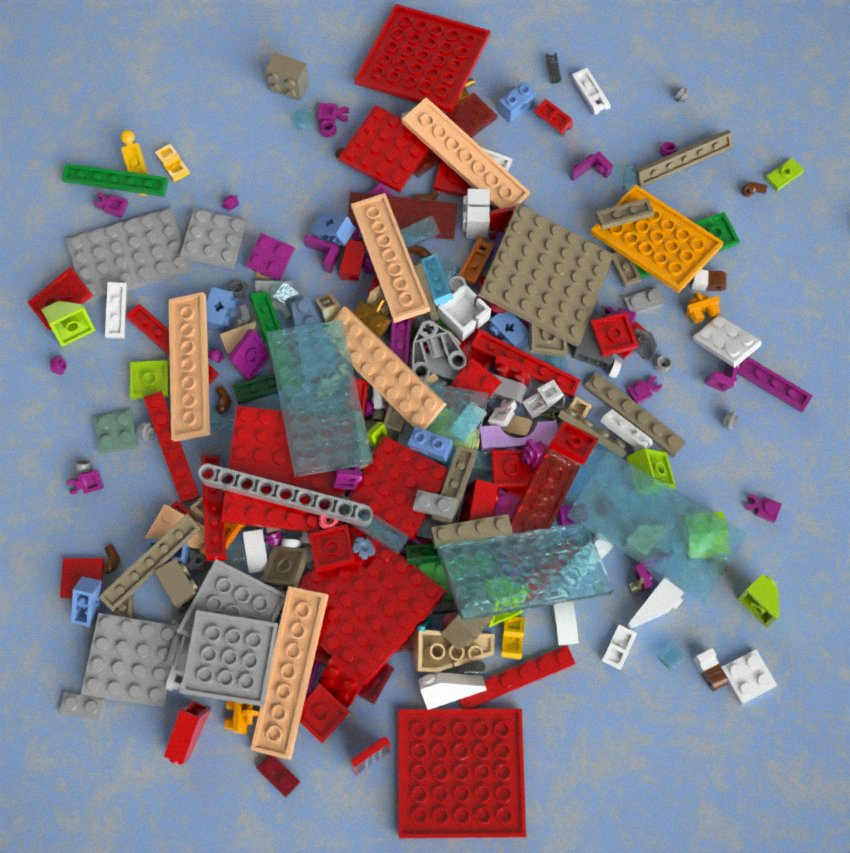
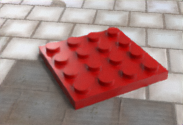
[338,105,430,193]
[346,436,450,540]

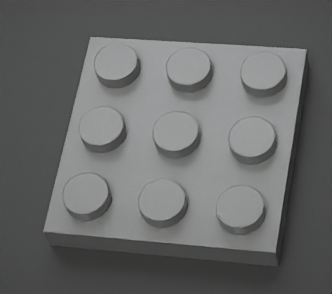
[180,208,247,270]

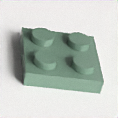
[94,410,139,455]

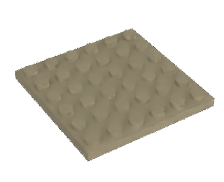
[478,203,614,347]

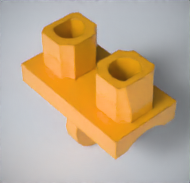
[684,292,720,324]
[224,701,259,734]

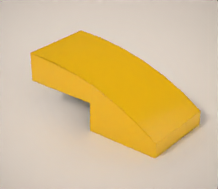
[155,144,190,182]
[501,616,525,659]

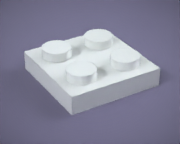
[721,649,777,705]

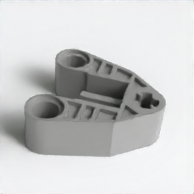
[412,320,467,381]

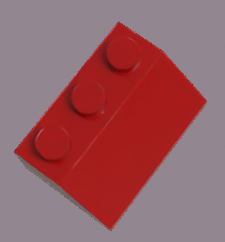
[455,479,499,545]

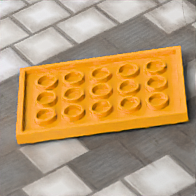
[590,184,724,293]

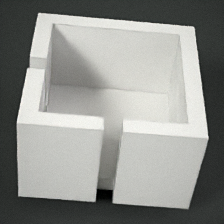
[462,189,490,239]
[437,284,491,342]

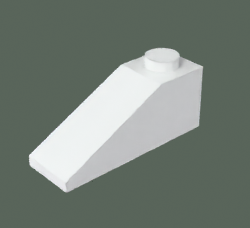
[626,577,684,629]
[418,672,486,710]

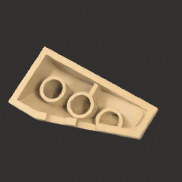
[410,630,495,672]

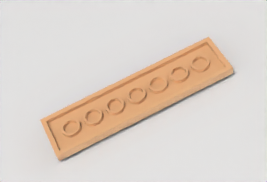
[401,98,531,210]
[351,193,430,323]
[169,292,210,442]
[325,306,447,430]
[250,586,329,760]

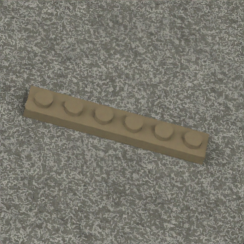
[636,129,733,187]
[584,372,686,458]
[99,513,202,612]

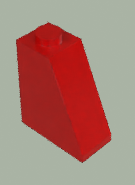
[164,701,211,765]

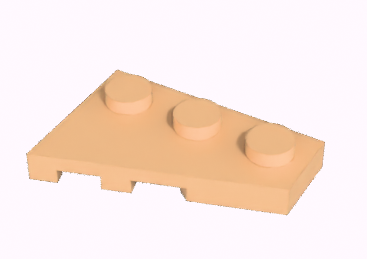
[144,504,205,550]

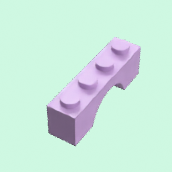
[479,421,558,456]

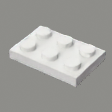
[693,315,761,368]

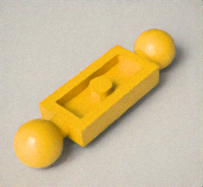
[120,130,149,196]

